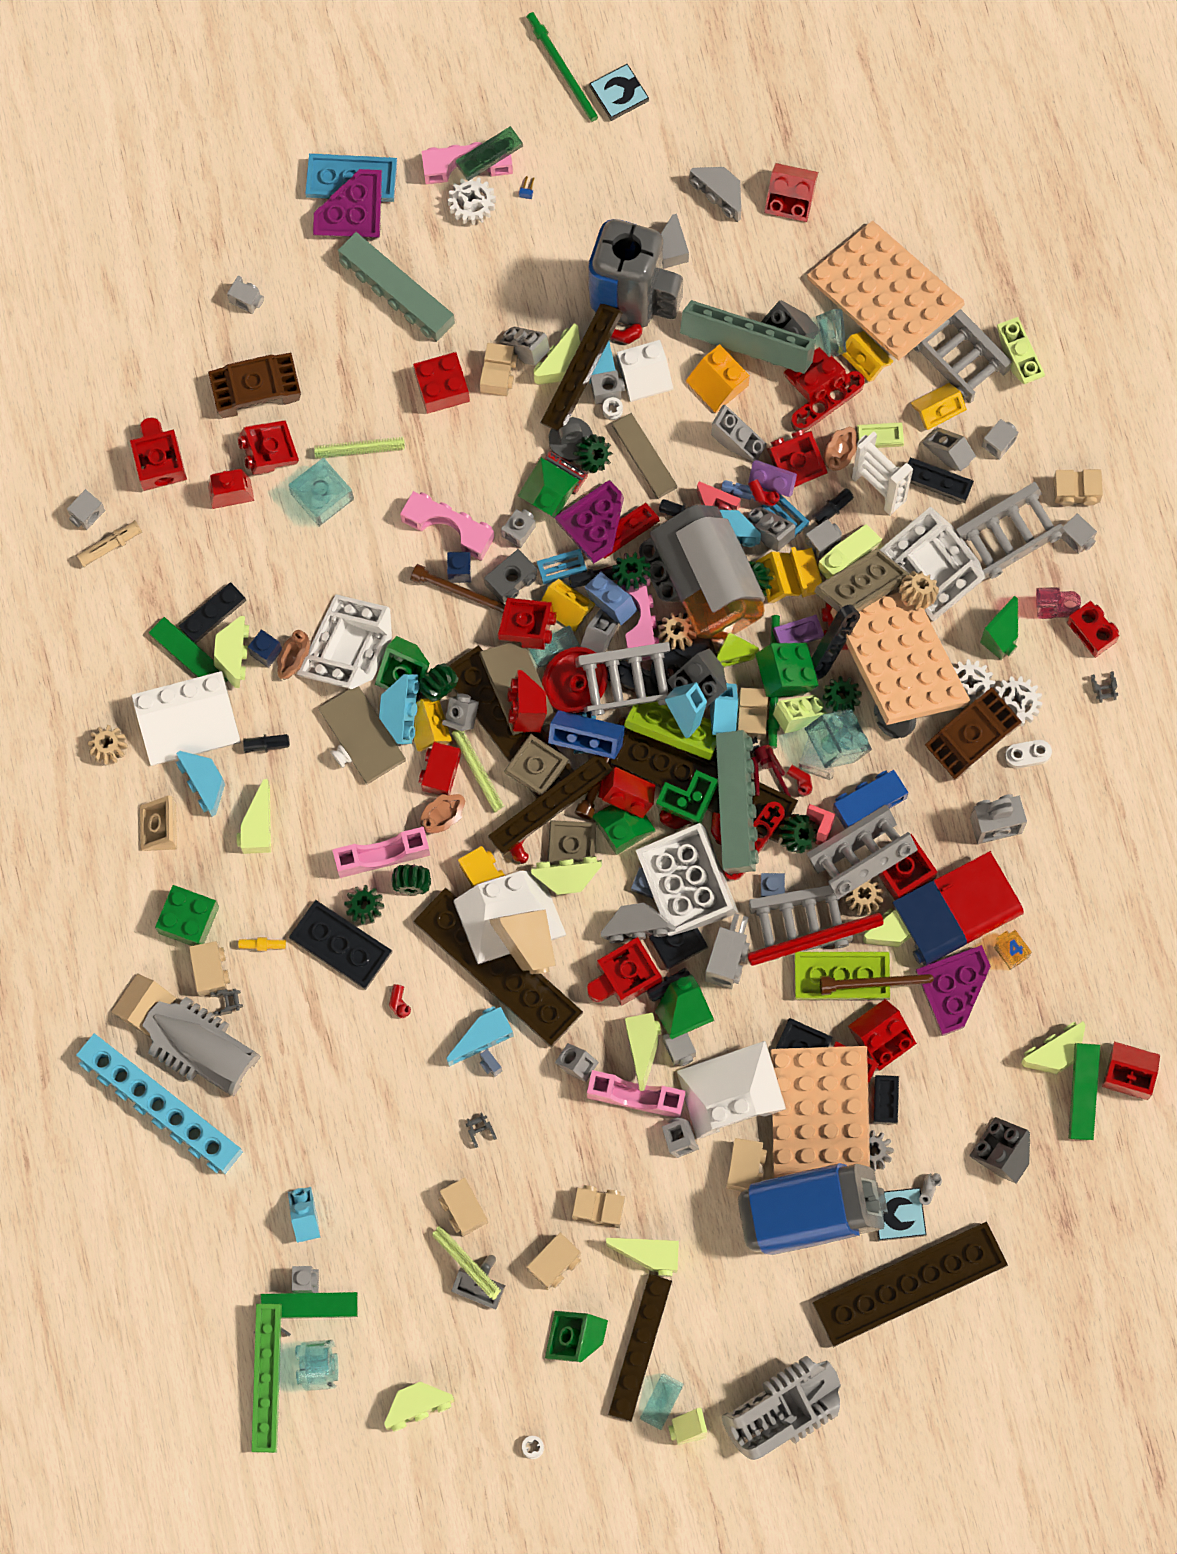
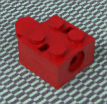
[130,417,187,491]
[587,937,662,1006]

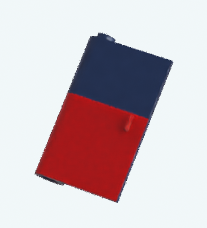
[892,851,1024,966]

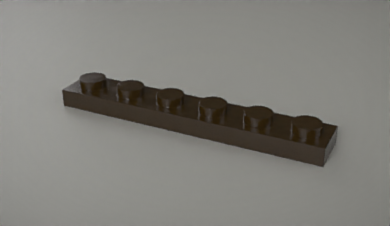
[540,303,623,432]
[488,755,613,856]
[608,1274,672,1422]

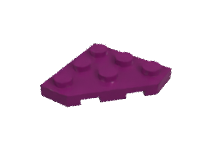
[313,169,382,238]
[555,480,624,564]
[915,945,991,1036]

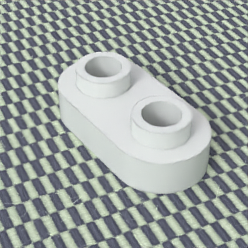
[1005,740,1052,769]

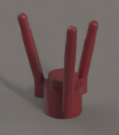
[751,745,791,797]

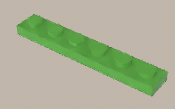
[252,1304,282,1453]

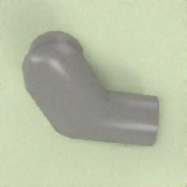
[919,1173,942,1205]

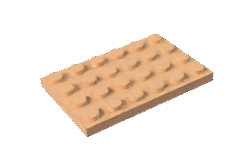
[807,220,965,361]
[831,593,970,725]
[771,1046,870,1178]

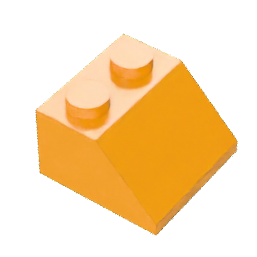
[686,344,750,413]

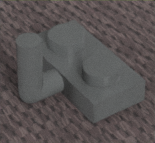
[451,1255,506,1310]

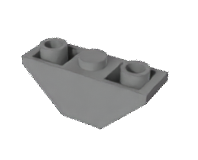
[689,167,741,222]
[499,326,550,366]
[711,405,767,462]
[746,506,796,552]
[601,903,676,943]

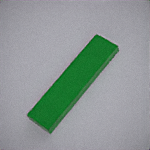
[149,617,228,682]
[1068,1043,1100,1140]
[261,1292,358,1319]

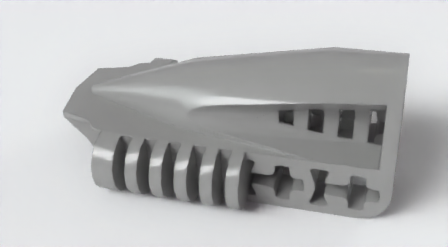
[142,997,261,1096]
[722,1356,841,1460]

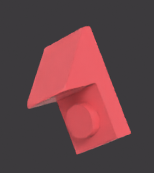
[697,481,741,510]

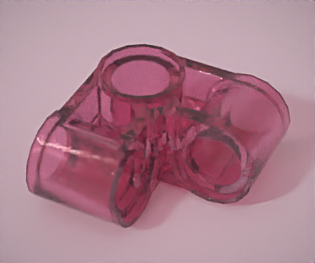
[1036,587,1081,619]

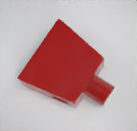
[208,469,255,509]

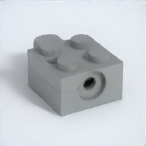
[970,794,1027,845]
[705,913,750,989]

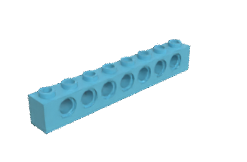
[76,1033,243,1174]

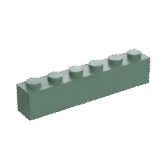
[338,232,455,341]
[680,300,816,373]
[716,730,759,874]

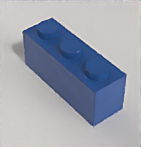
[548,710,625,759]
[833,770,908,829]

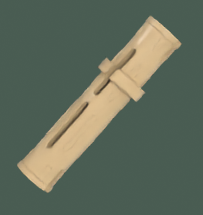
[76,520,143,567]

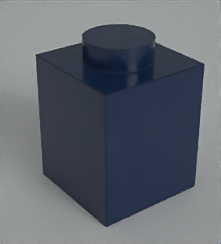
[447,552,471,583]
[248,629,282,668]

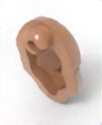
[823,427,857,471]
[277,630,310,680]
[420,794,466,833]

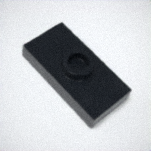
[873,1075,899,1125]

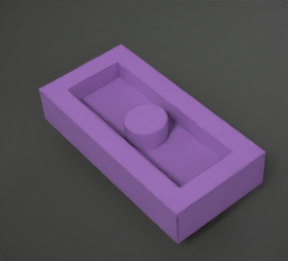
[748,460,797,497]
[772,615,824,643]

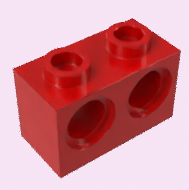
[1067,601,1120,658]

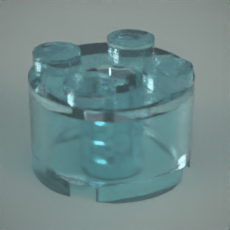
[295,1339,339,1391]

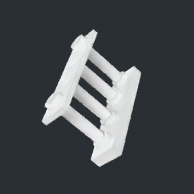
[852,432,913,515]

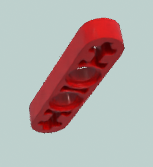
[791,371,865,431]
[723,802,785,881]

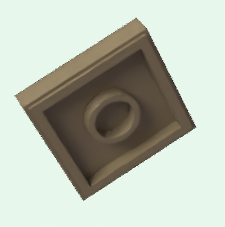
[504,734,569,796]
[548,820,597,865]

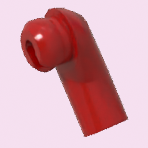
[610,324,643,344]
[787,764,813,796]
[659,810,691,830]
[510,839,529,864]

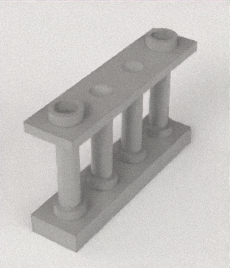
[913,309,1012,403]
[956,482,1065,579]
[575,642,670,716]
[806,805,918,899]
[749,885,853,961]

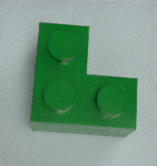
[656,770,718,824]

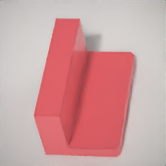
[806,804,835,845]

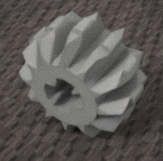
[869,1130,894,1172]

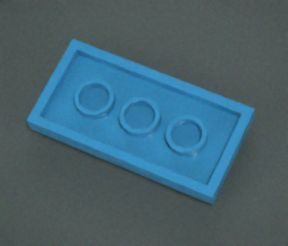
[305,153,397,202]

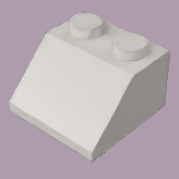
[617,340,673,402]

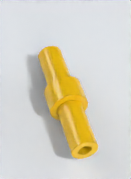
[238,937,286,951]

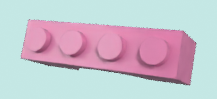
[421,139,513,184]
[400,491,494,561]
[617,570,659,660]
[332,827,431,878]
[587,1070,686,1118]

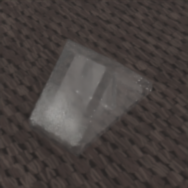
[798,732,834,780]

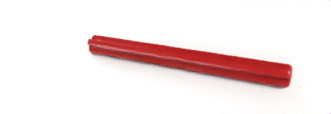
[747,913,884,966]

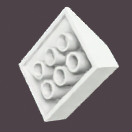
[132,671,241,766]
[636,823,739,936]

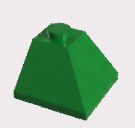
[518,457,580,518]
[980,596,1018,660]
[375,636,430,702]
[592,805,656,855]
[655,974,714,1039]
[545,1311,608,1363]

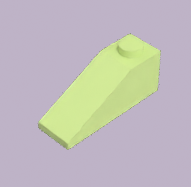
[818,524,882,579]
[237,779,271,854]
[625,1013,662,1091]
[606,1238,679,1277]
[668,1408,707,1445]

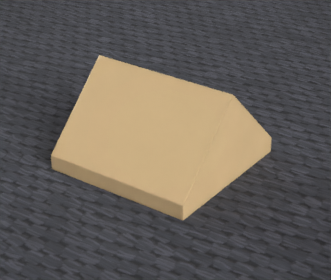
[140,795,177,851]
[111,973,177,1038]

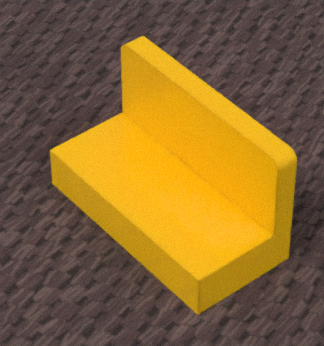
[839,331,894,382]
[911,383,967,430]
[790,547,822,598]
[756,552,801,603]
[541,579,595,631]
[413,699,452,751]

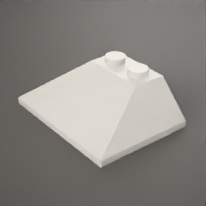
[880,507,986,621]
[297,594,392,689]
[453,871,566,964]
[677,1041,786,1139]

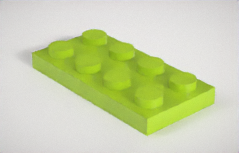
[624,696,717,760]
[795,952,890,1000]

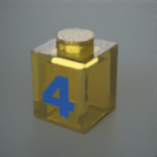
[994,930,1032,970]

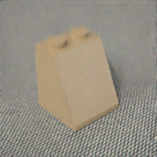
[489,909,556,974]

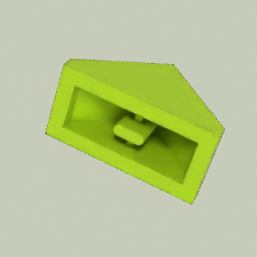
[716,632,759,667]

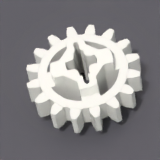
[448,176,496,225]
[953,659,995,709]
[995,676,1042,727]

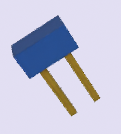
[519,176,535,199]

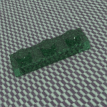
[455,126,523,181]

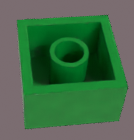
[755,643,819,697]
[155,885,219,946]

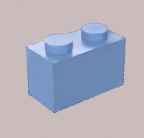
[585,572,638,625]

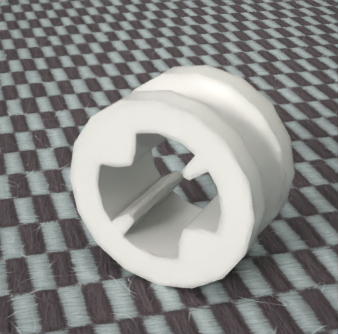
[603,397,623,420]
[330,745,352,768]
[522,1436,544,1459]

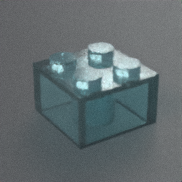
[288,457,354,527]
[804,709,872,769]

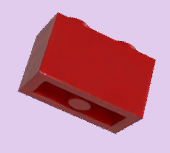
[419,742,462,795]
[602,767,655,818]

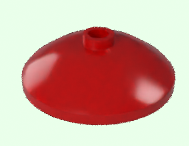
[542,647,608,714]

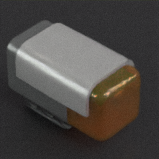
[639,505,765,640]

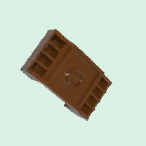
[208,353,301,418]
[924,687,1022,780]

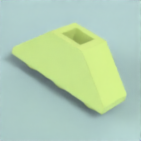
[997,317,1045,384]
[533,323,581,385]
[214,616,249,688]
[773,695,828,733]
[531,856,602,895]
[863,908,911,947]
[1021,1021,1086,1074]
[384,1382,455,1432]

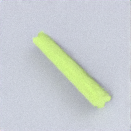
[314,437,405,459]
[452,730,505,813]
[432,1226,501,1300]

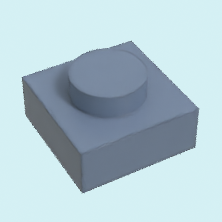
[631,867,653,899]
[761,873,785,897]
[479,1049,502,1077]

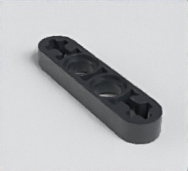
[811,604,860,680]

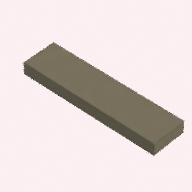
[612,413,677,499]

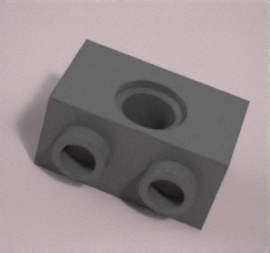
[484,549,537,604]

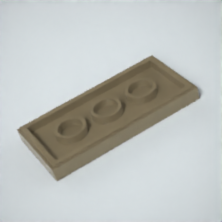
[814,548,909,612]
[479,641,555,735]
[318,686,406,785]

